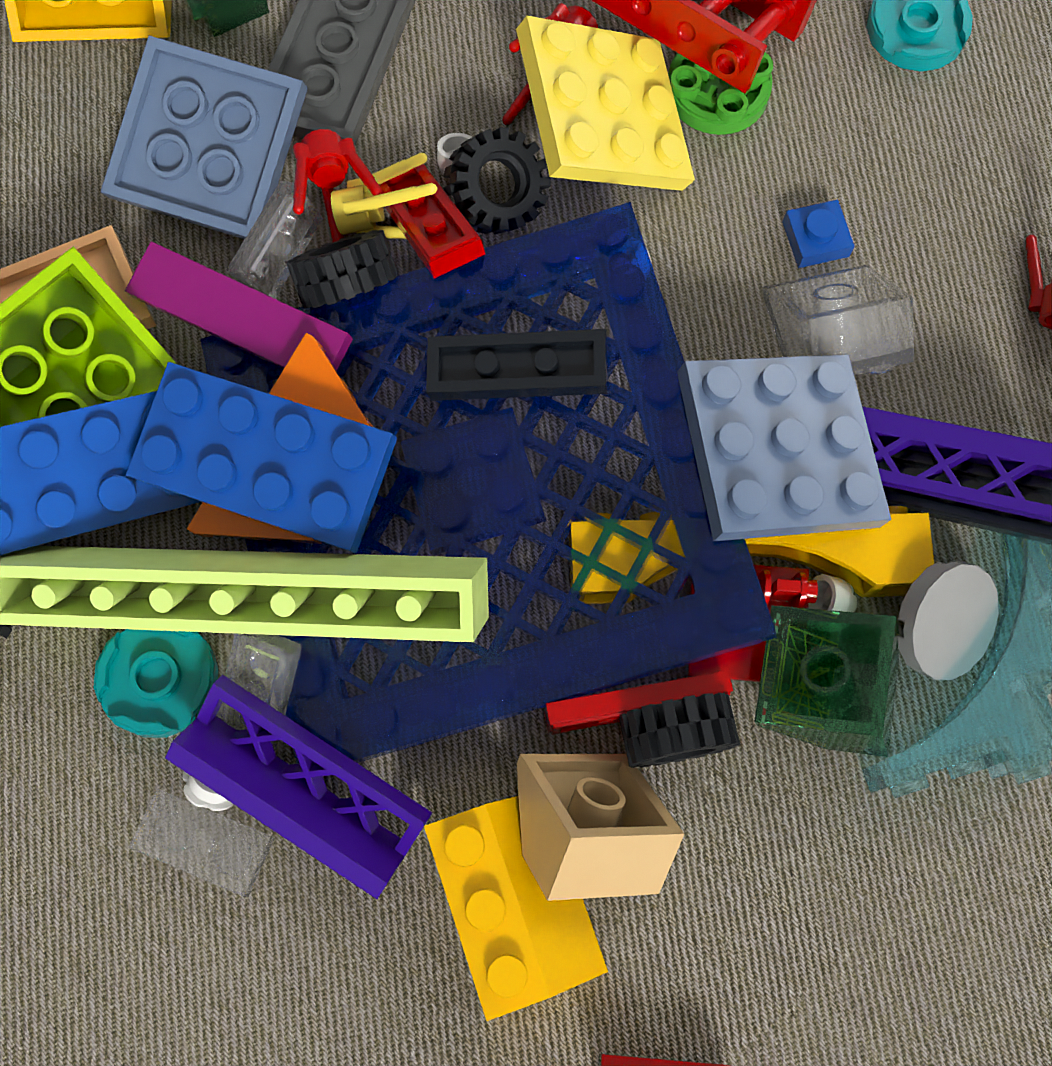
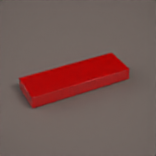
[379,164,485,278]
[544,670,733,735]

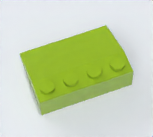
[0,246,177,427]

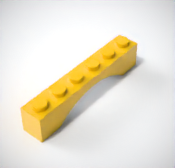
[569,506,934,604]

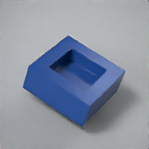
[782,199,855,268]

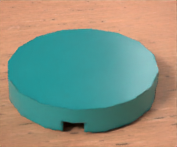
[866,0,973,72]
[93,629,219,738]

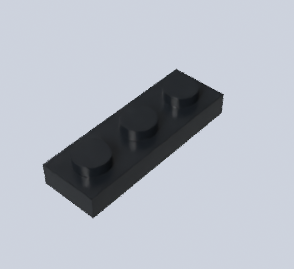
[426,329,608,401]

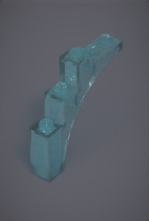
[862,534,1052,799]

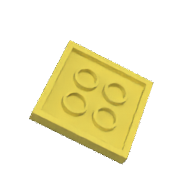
[516,16,695,191]

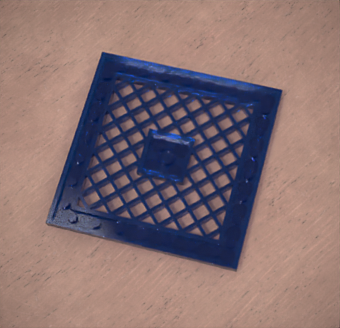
[200,202,777,763]

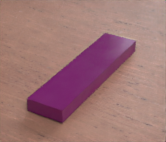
[125,241,353,371]

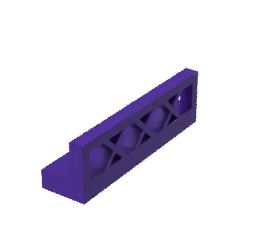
[862,406,1052,522]
[165,675,432,899]

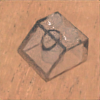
[763,265,914,375]

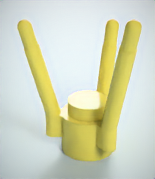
[331,153,437,239]

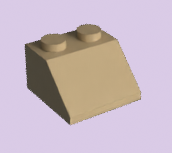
[517,754,684,901]

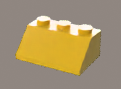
[4,0,172,42]
[424,796,608,1021]

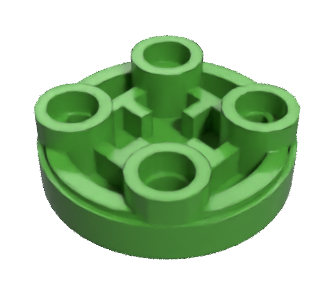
[668,52,773,135]

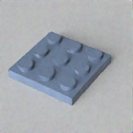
[101,35,308,244]
[677,355,892,541]

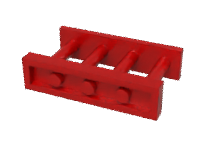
[592,0,817,93]

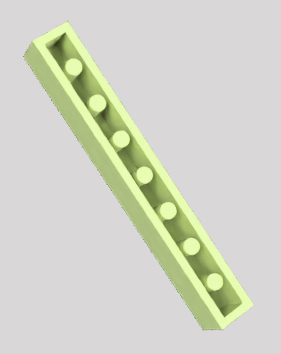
[0,546,489,642]

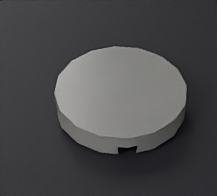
[897,560,999,680]

